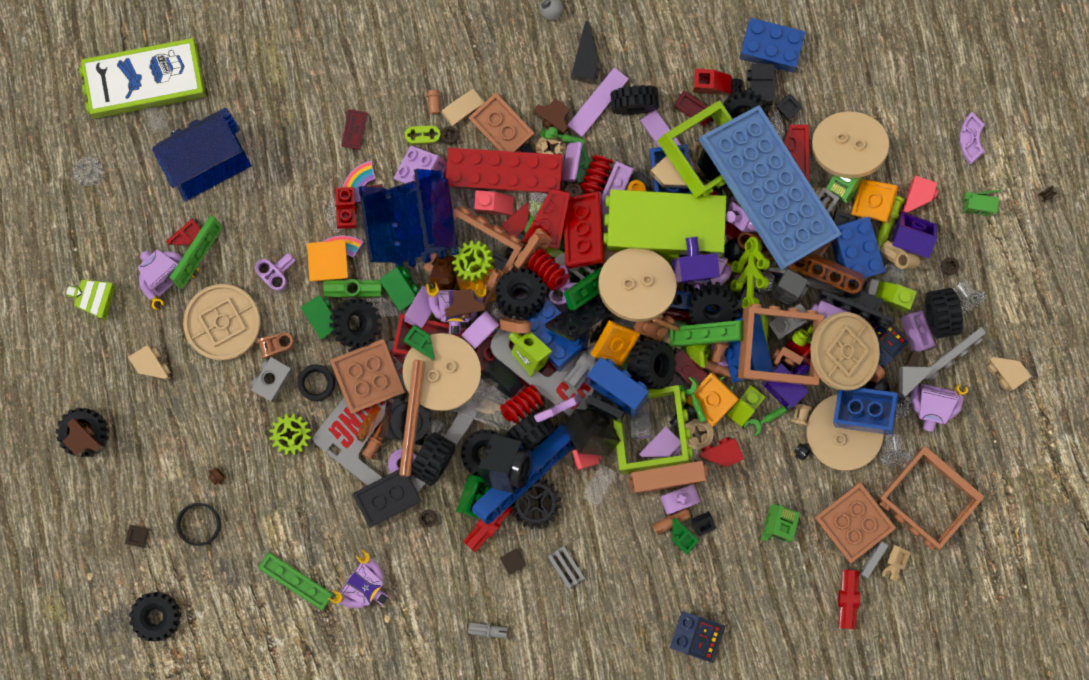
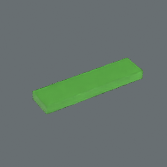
[169,216,223,289]
[670,320,743,347]
[258,552,334,611]

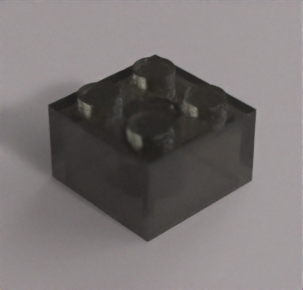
[564,409,621,456]

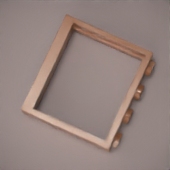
[423,206,525,289]
[738,304,824,386]
[877,446,984,550]
[628,461,708,495]

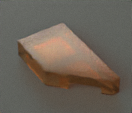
[357,406,381,442]

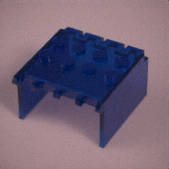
[152,108,252,202]
[359,169,459,267]

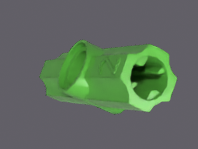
[323,279,383,299]

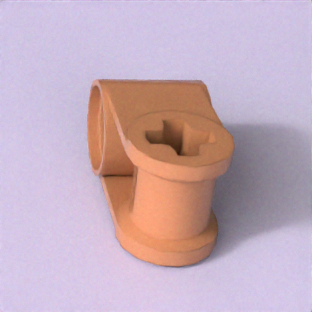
[257,332,296,359]

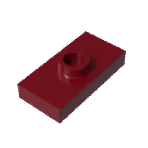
[675,349,708,386]

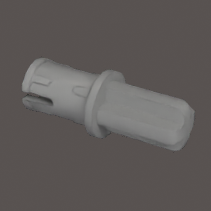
[468,623,507,639]

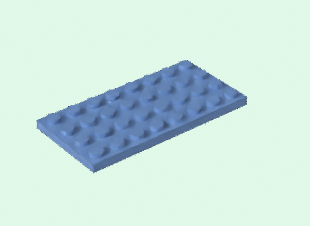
[699,105,842,270]

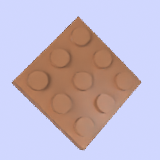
[330,339,405,414]
[814,482,896,564]

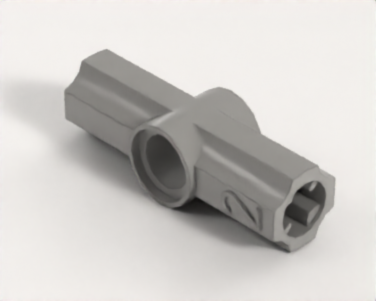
[563,344,599,391]

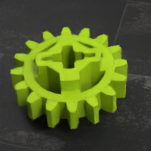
[452,240,495,283]
[269,414,312,455]

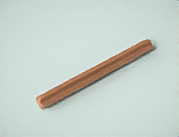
[399,360,424,477]

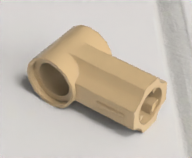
[880,241,920,269]

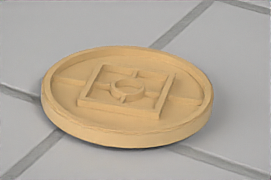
[812,111,889,178]
[598,248,677,322]
[183,284,261,361]
[811,312,880,390]
[403,333,481,411]
[806,394,884,471]

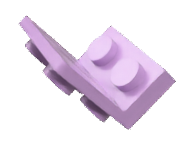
[394,146,447,198]

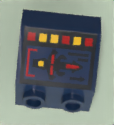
[870,322,909,368]
[670,611,726,663]

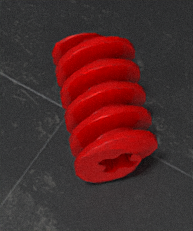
[580,155,615,194]
[528,249,569,291]
[500,384,543,424]

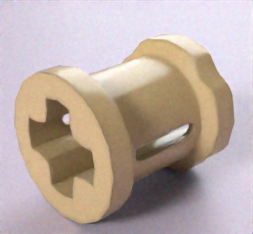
[791,403,812,426]

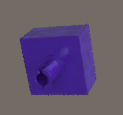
[892,212,938,258]
[671,237,720,283]
[761,361,810,410]

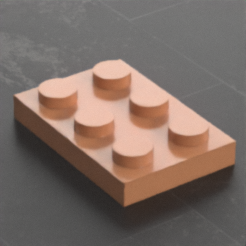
[468,92,535,152]

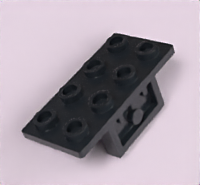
[820,290,895,330]
[545,294,615,349]

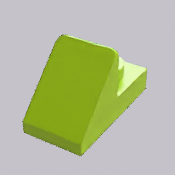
[726,385,765,427]

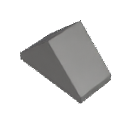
[899,366,933,398]

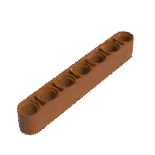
[737,231,865,294]

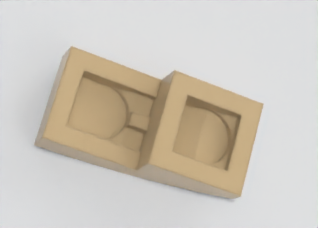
[441,88,484,127]

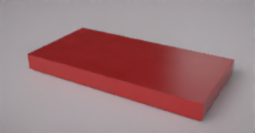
[564,191,604,269]

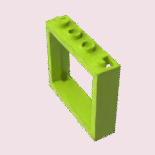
[657,100,732,198]
[613,385,693,475]

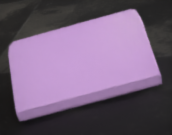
[562,142,582,183]
[404,286,432,330]
[901,310,936,352]

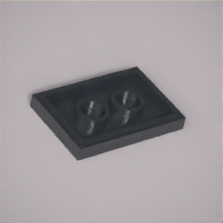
[352,469,422,528]

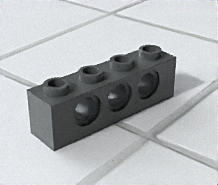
[769,269,808,307]

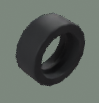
[297,364,335,402]

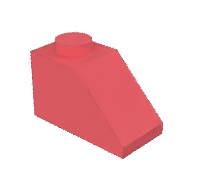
[901,176,938,214]
[474,190,514,216]
[572,445,602,471]

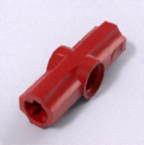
[463,506,513,552]
[838,570,860,629]

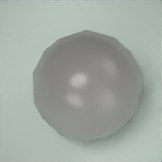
[539,0,563,20]

